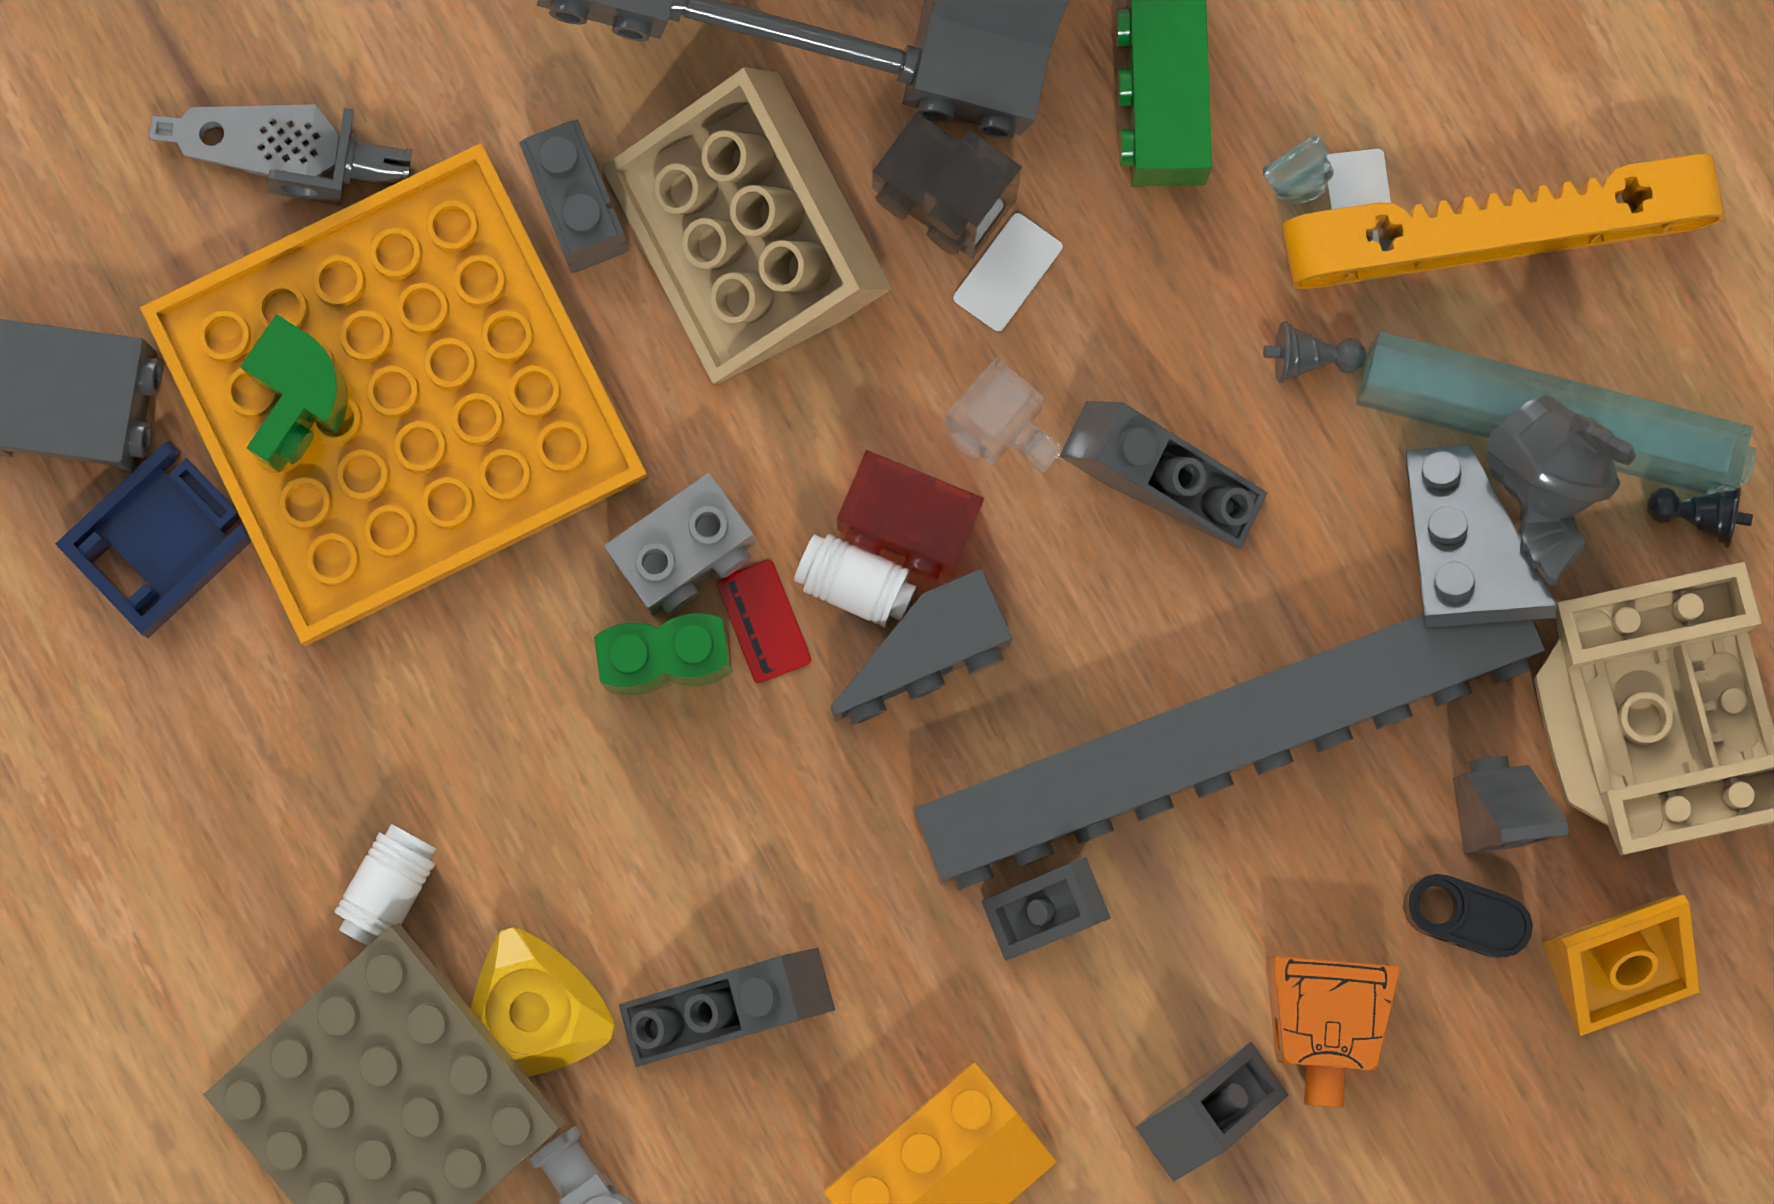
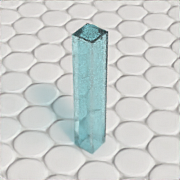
[1355,331,1756,495]

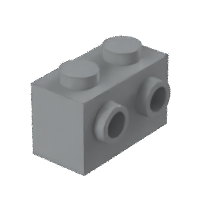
[604,473,756,617]

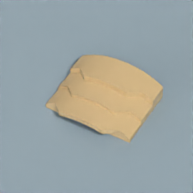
[1534,562,1774,856]

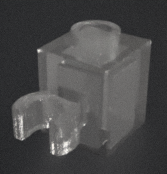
[945,357,1062,473]

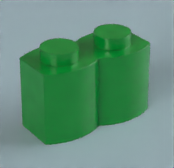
[594,613,732,695]

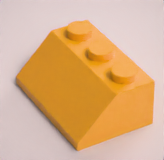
[823,1062,1057,1204]

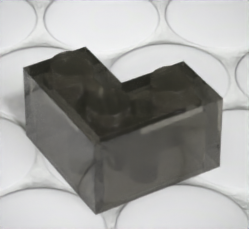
[872,112,1022,259]

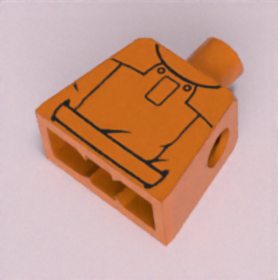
[1266,956,1399,1108]

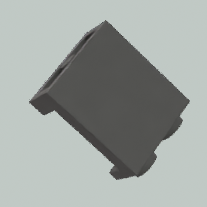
[0,319,163,473]

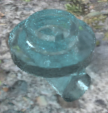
[1263,135,1334,204]

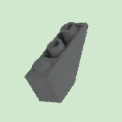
[1059,401,1267,548]
[831,568,1013,725]
[619,948,835,1067]

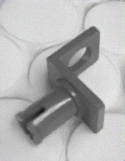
[268,108,413,205]

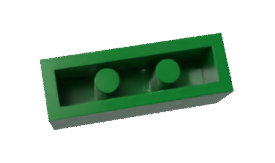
[1115,0,1212,187]

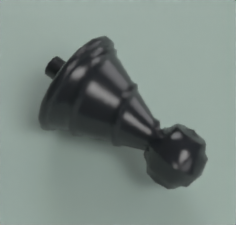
[1647,486,1753,548]

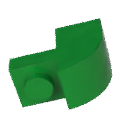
[240,314,347,473]

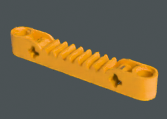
[1282,154,1726,289]

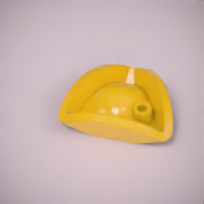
[470,927,615,1077]

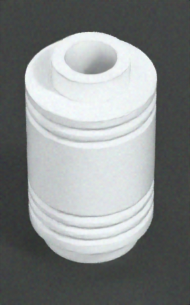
[794,534,917,628]
[334,824,436,946]

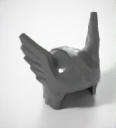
[1486,396,1637,586]

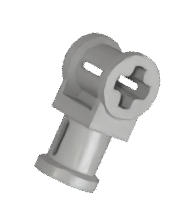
[528,1126,634,1204]

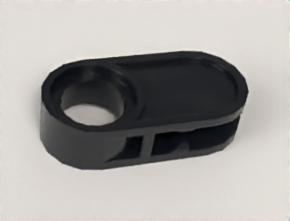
[1403,874,1533,958]

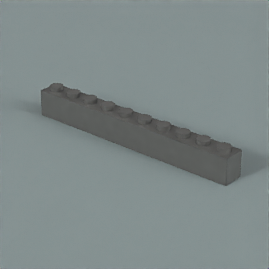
[913,614,1545,891]

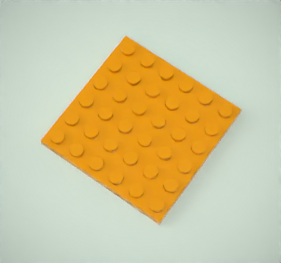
[139,143,648,647]

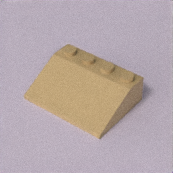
[601,68,892,384]

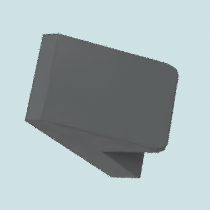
[981,857,1111,961]

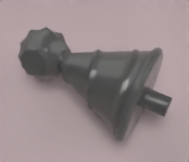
[1263,321,1366,383]

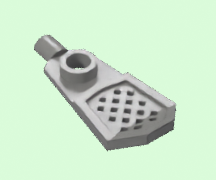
[149,104,340,177]

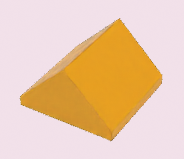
[1542,894,1700,1036]

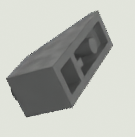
[1453,756,1569,854]

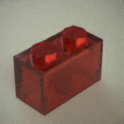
[836,450,984,580]

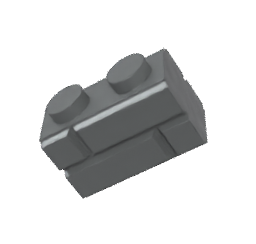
[519,119,629,273]

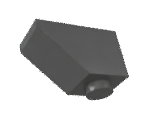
[1135,1042,1289,1182]

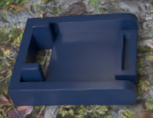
[55,441,252,638]

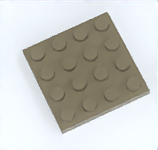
[203,923,566,1204]

